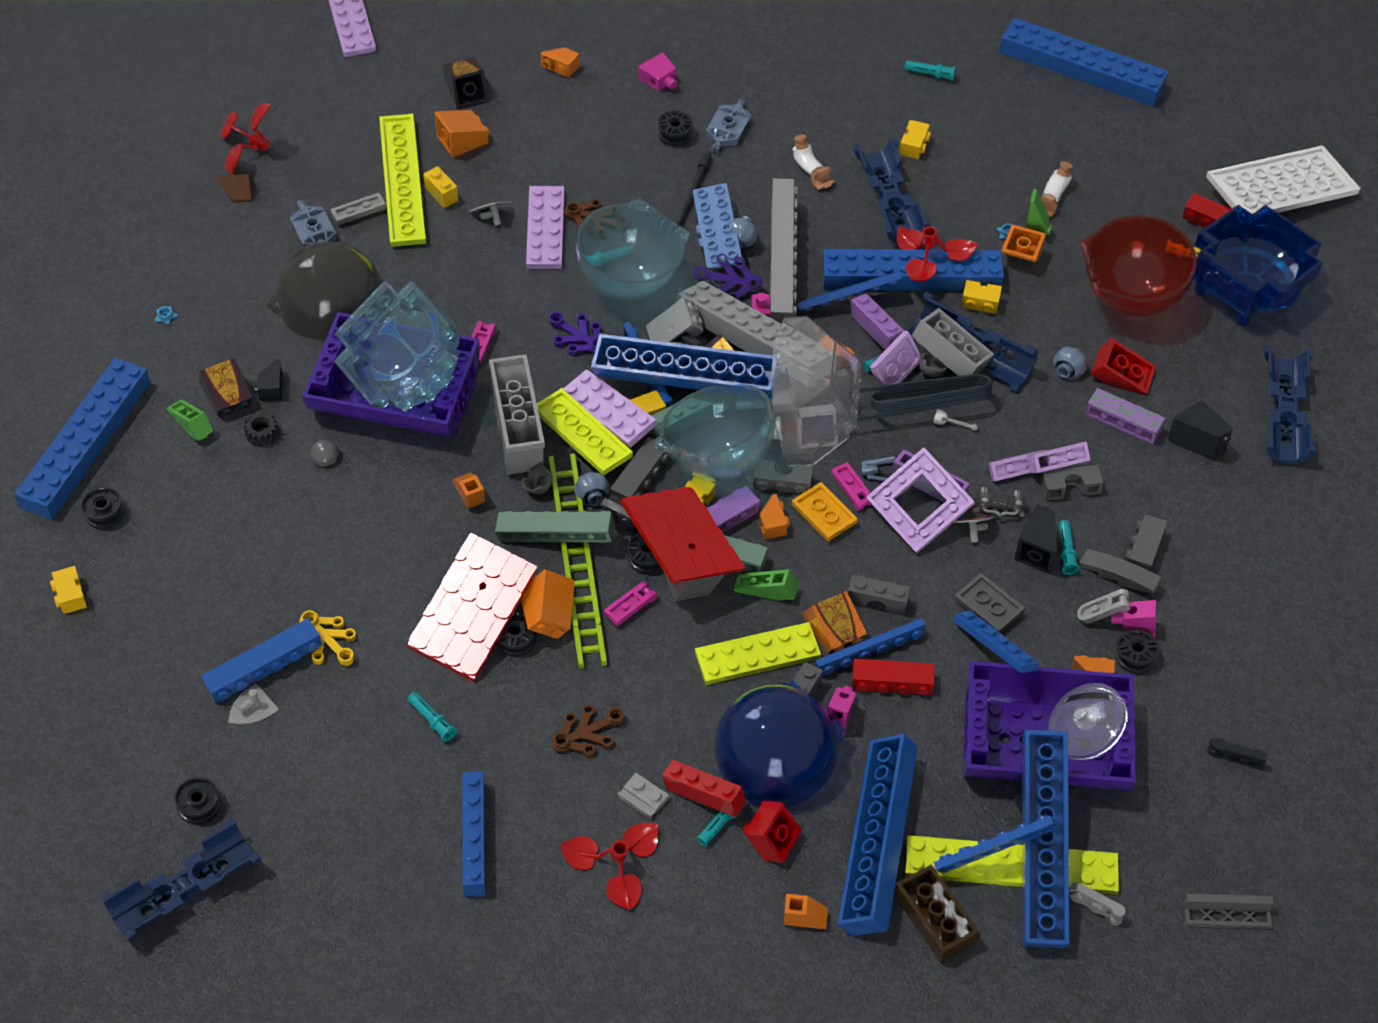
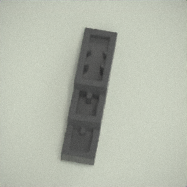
[1079,549,1162,594]

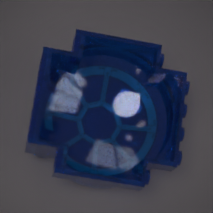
[1191,204,1323,326]

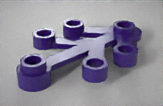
[694,253,763,300]
[549,311,601,356]

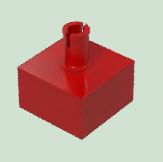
[743,801,802,863]

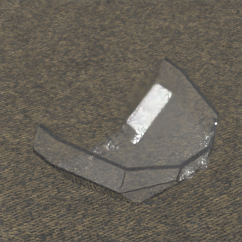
[772,316,862,467]

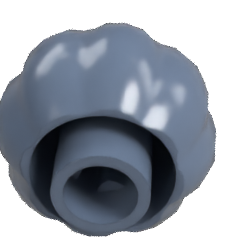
[728,216,758,250]
[1053,347,1087,380]
[574,472,610,506]

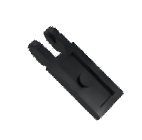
[1207,738,1268,771]

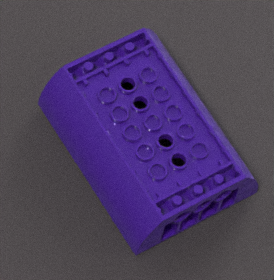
[302,312,480,438]
[962,661,1136,791]

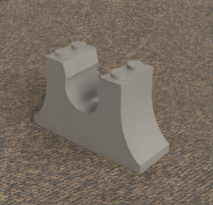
[489,354,545,475]

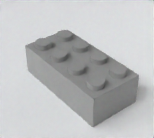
[911,308,994,376]

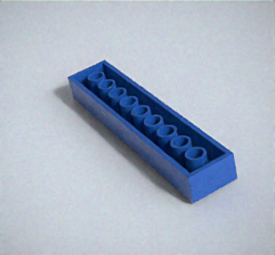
[999,18,1169,107]
[822,249,1004,291]
[591,334,782,399]
[14,358,151,520]
[1022,730,1069,948]
[838,733,918,936]

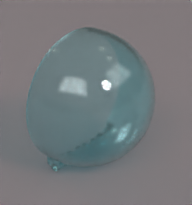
[576,199,690,302]
[655,383,775,482]

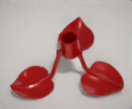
[220,103,272,175]
[897,227,978,282]
[560,823,658,910]

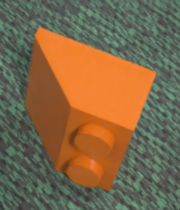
[1001,224,1046,262]

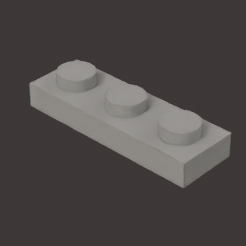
[330,193,386,225]

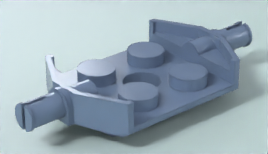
[706,99,751,153]
[290,200,337,258]

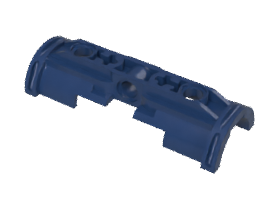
[853,138,931,244]
[908,292,1038,391]
[1264,345,1316,464]
[100,817,261,942]

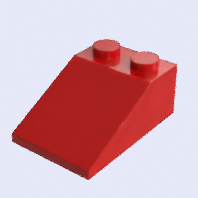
[1091,338,1156,395]

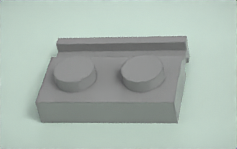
[618,773,669,820]

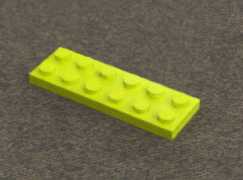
[537,388,633,475]
[695,622,821,685]

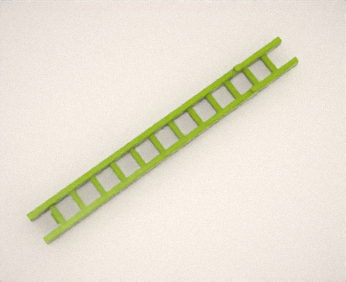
[549,454,607,669]

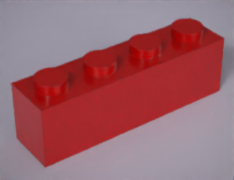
[1182,193,1258,246]
[852,659,934,696]
[662,760,747,817]

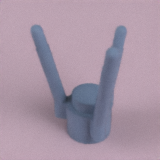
[862,456,896,482]

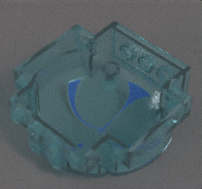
[334,280,459,412]

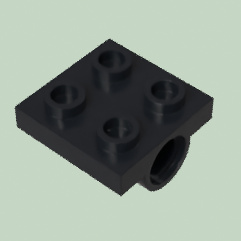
[601,495,639,534]

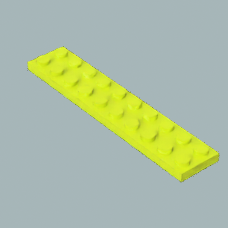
[379,114,426,247]
[905,835,1119,895]

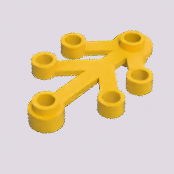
[300,610,356,666]

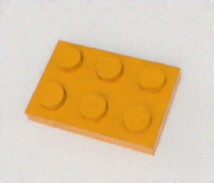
[791,482,858,542]

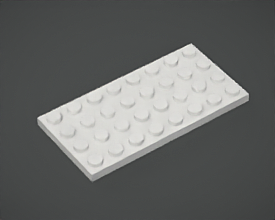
[1206,145,1361,221]

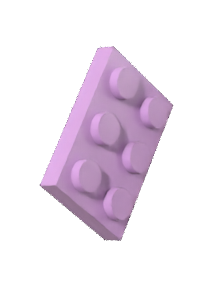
[870,331,922,385]

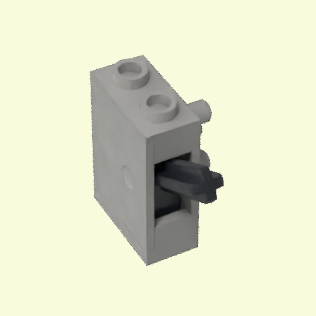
[646,297,704,346]

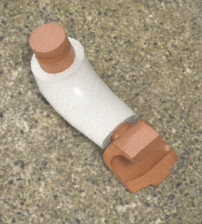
[793,135,835,190]
[1041,161,1073,217]

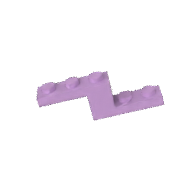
[989,442,1091,481]

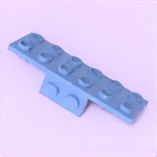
[693,183,743,270]

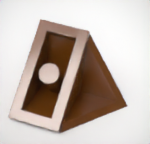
[213,174,252,203]

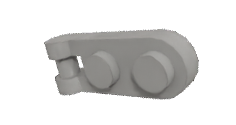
[1077,589,1130,624]
[1069,883,1125,926]

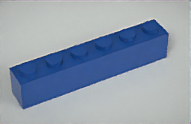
[201,618,323,703]
[462,771,486,897]

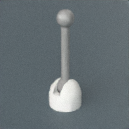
[933,409,978,431]

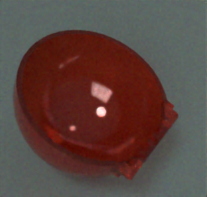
[1080,215,1196,317]

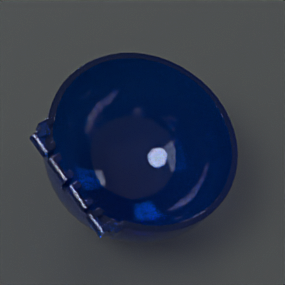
[714,680,846,808]

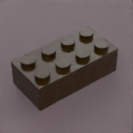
[894,864,980,963]

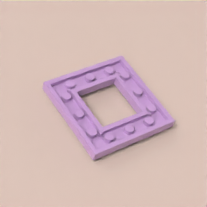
[866,448,975,554]

